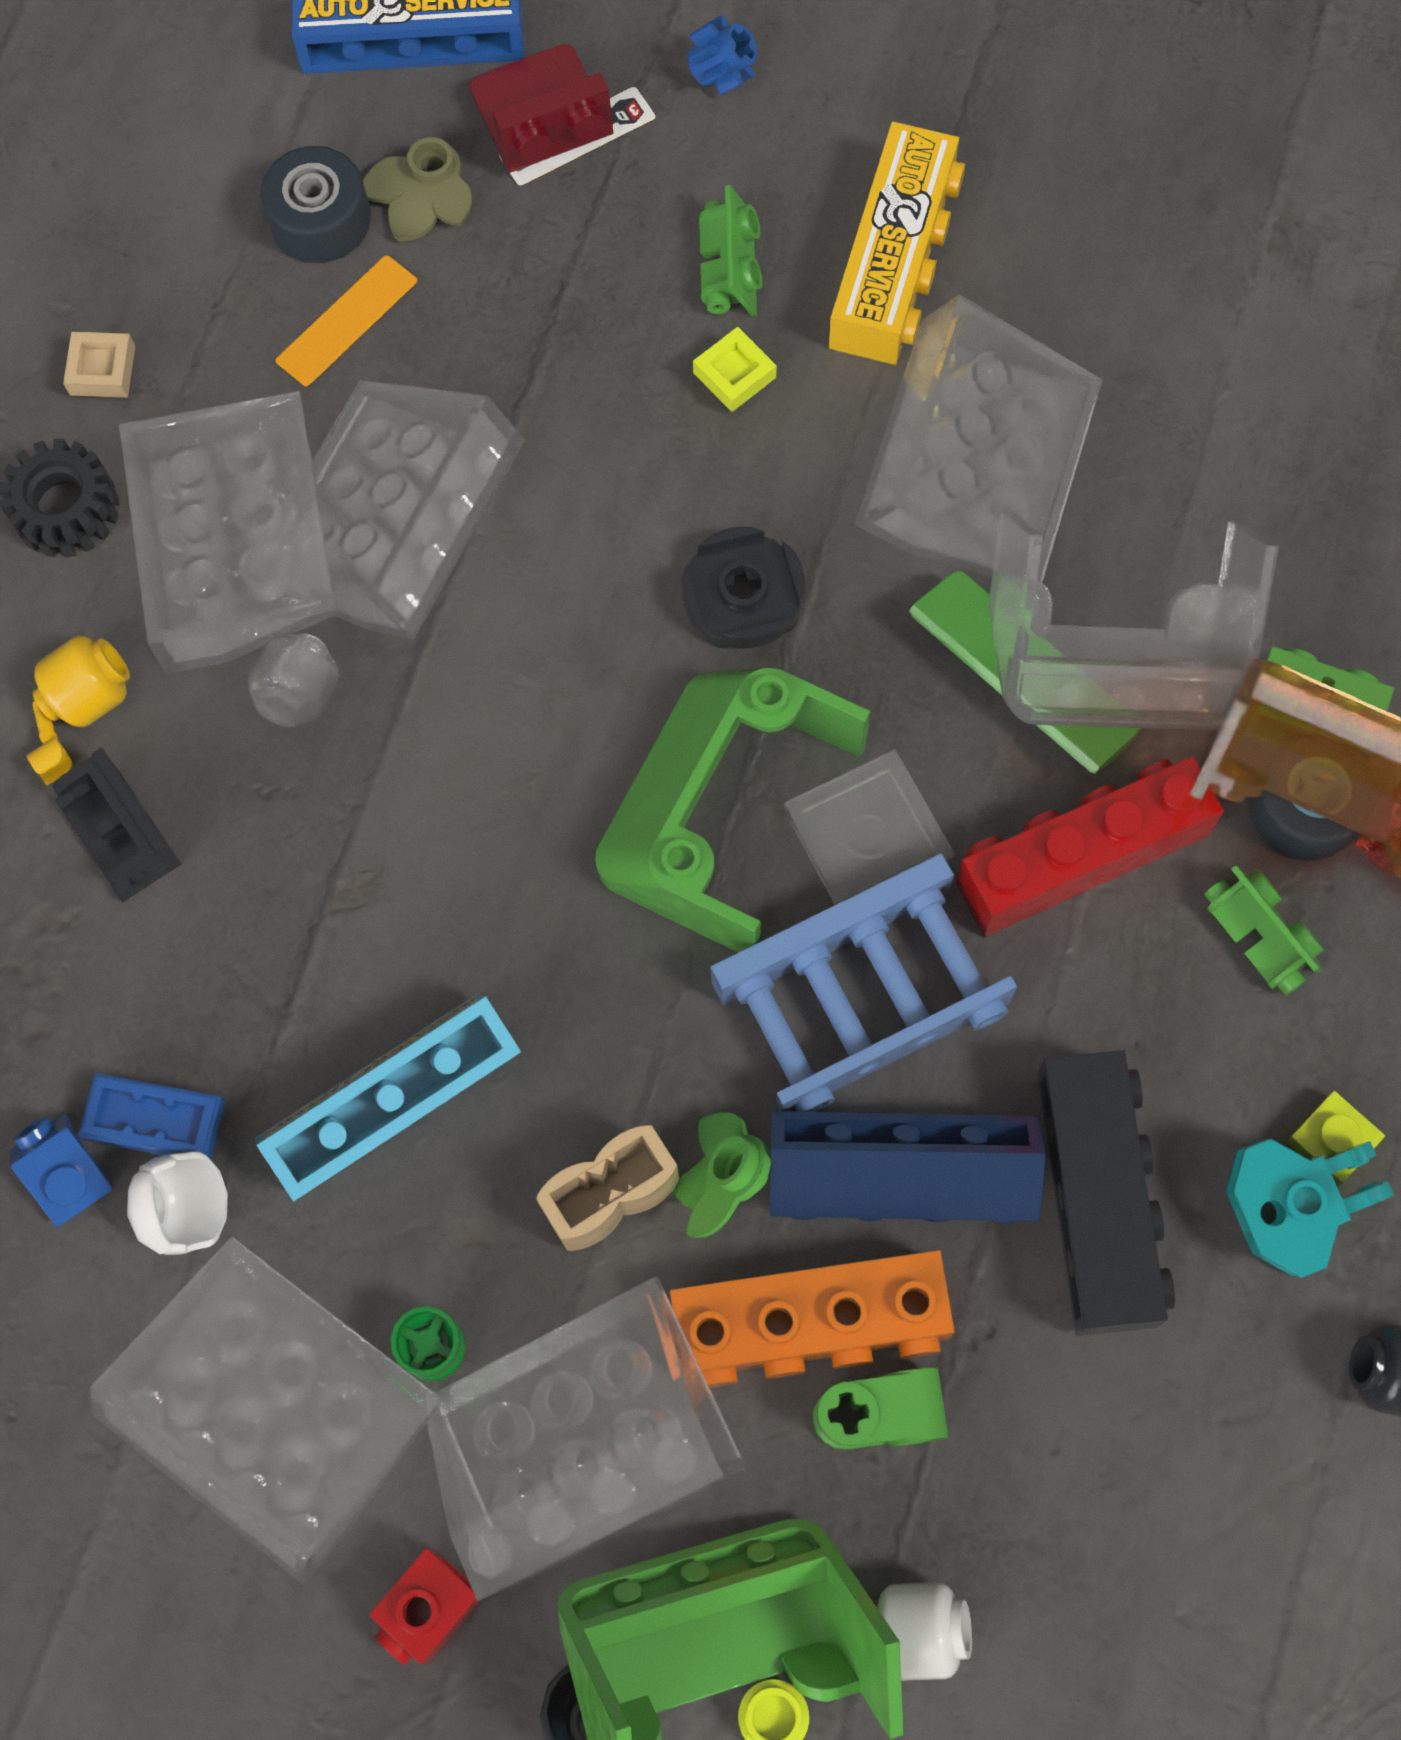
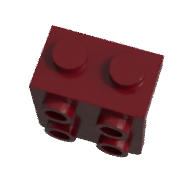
[469,44,614,173]

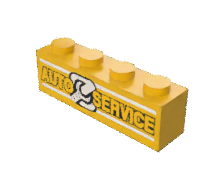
[829,121,966,365]

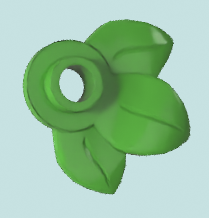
[672,1112,771,1238]

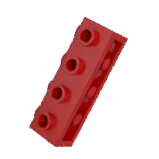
[956,756,1224,938]

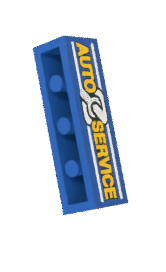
[292,0,525,74]

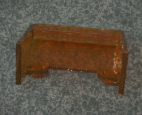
[1189,659,1401,878]

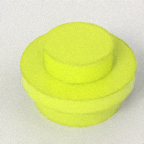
[738,1679,809,1740]

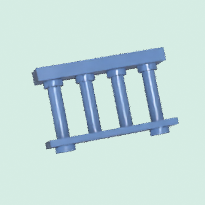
[710,853,1017,1112]

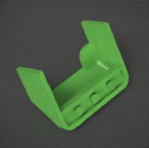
[595,668,870,953]
[557,1519,903,1740]

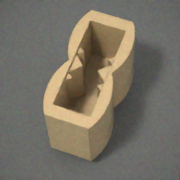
[536,1125,679,1251]

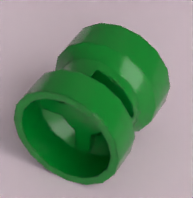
[390,1306,467,1382]

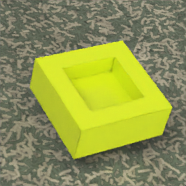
[693,327,777,412]
[1286,1090,1385,1187]

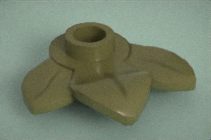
[362,137,472,242]

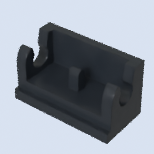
[52,747,182,902]

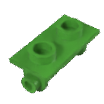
[699,185,762,316]
[1204,865,1325,996]

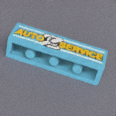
[255,994,521,1202]

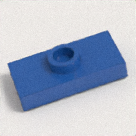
[78,1073,226,1159]

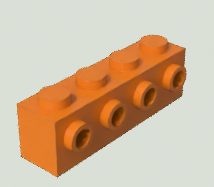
[670,1250,955,1389]

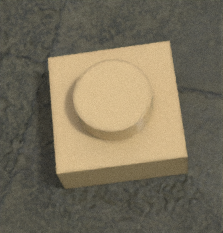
[63,332,135,398]

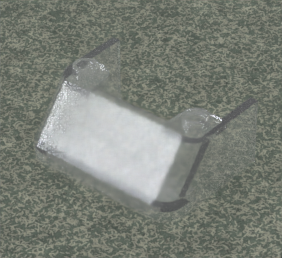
[989,511,1279,730]

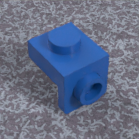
[10,1113,113,1228]

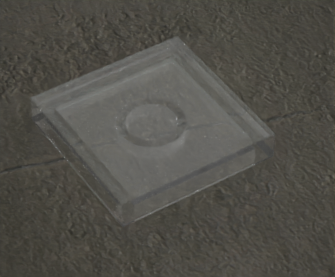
[784,749,955,905]

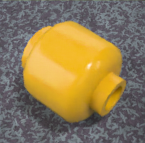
[33,635,130,728]

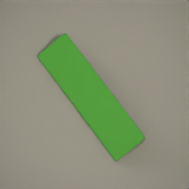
[908,570,1141,774]

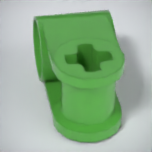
[812,1368,949,1450]

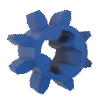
[687,15,758,95]

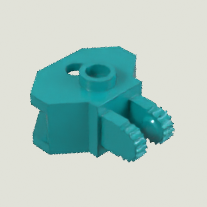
[1225,1139,1394,1278]

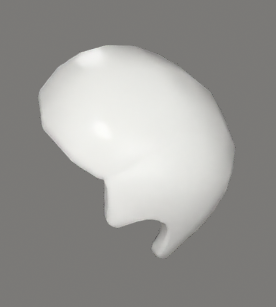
[127,1152,228,1255]

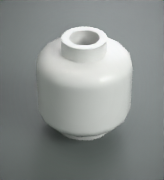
[877,1582,972,1681]

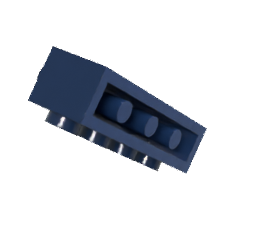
[770,1111,1046,1224]

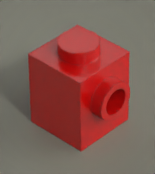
[369,1548,486,1665]

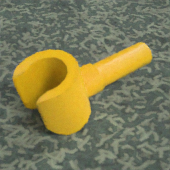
[26,701,74,786]

